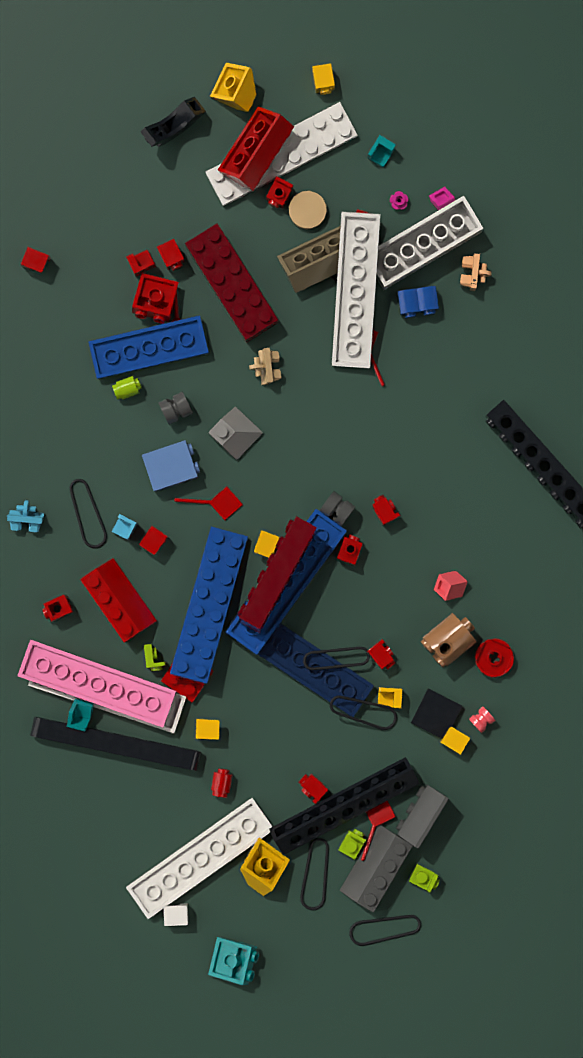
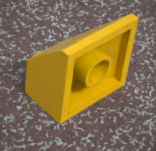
[210,63,256,112]
[240,837,290,896]

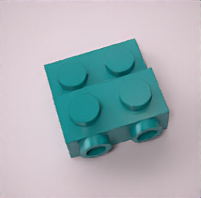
[208,937,259,985]

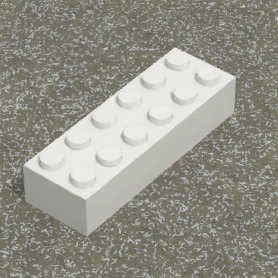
[376,196,483,290]

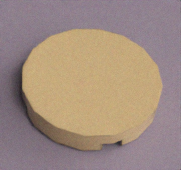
[289,191,327,230]

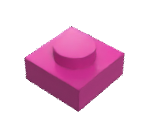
[429,187,455,210]

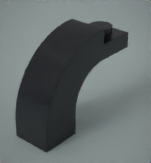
[141,96,206,147]

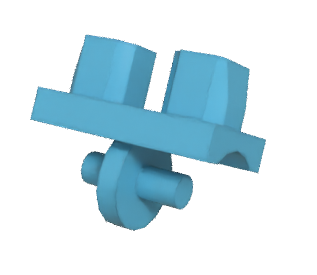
[7,500,44,532]

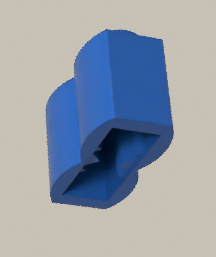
[398,286,439,318]

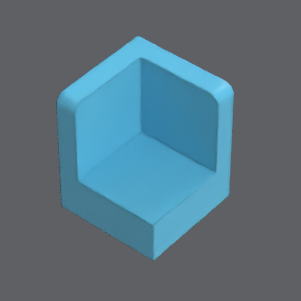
[112,514,138,540]

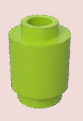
[112,376,142,400]

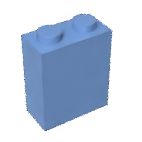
[142,440,200,492]

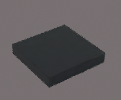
[411,688,462,739]

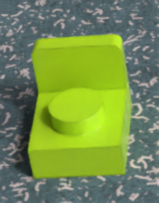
[144,644,166,671]
[338,829,366,859]
[408,864,440,893]

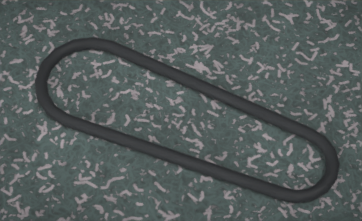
[69,479,107,548]
[330,695,397,730]
[300,838,329,910]
[349,915,421,946]

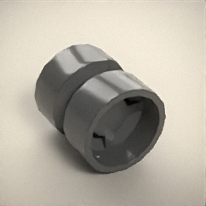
[159,391,193,425]
[320,491,356,526]

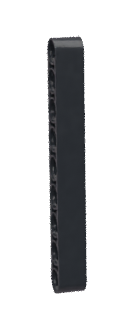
[30,717,201,771]

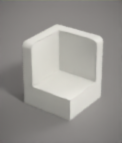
[164,903,189,926]

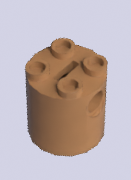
[420,613,476,668]

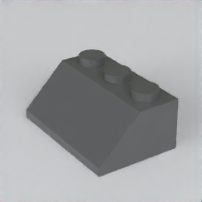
[396,784,449,848]

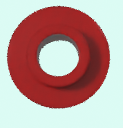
[211,768,233,798]

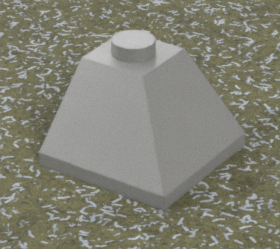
[208,407,263,460]

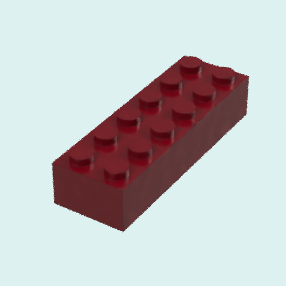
[185,223,278,343]
[238,516,317,634]

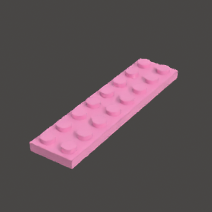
[18,640,176,728]

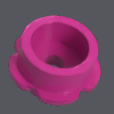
[390,191,409,210]

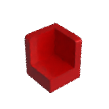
[21,247,51,273]
[126,250,156,276]
[139,526,169,555]

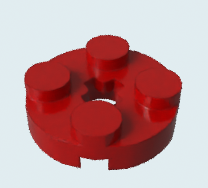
[475,639,514,677]

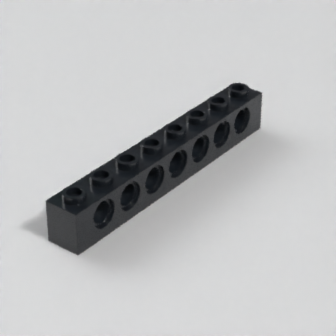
[485,400,583,530]
[269,757,420,855]

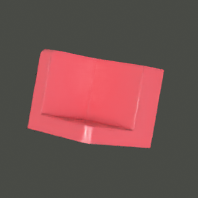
[434,571,468,601]

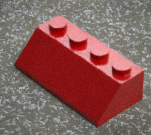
[218,106,294,191]
[80,558,157,643]

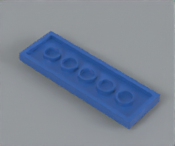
[89,316,209,379]

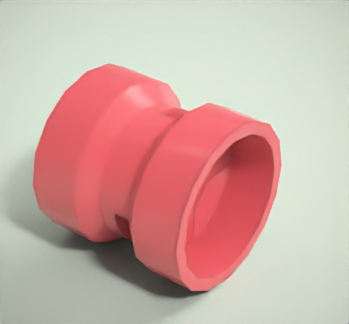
[469,706,496,733]

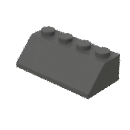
[340,825,413,912]

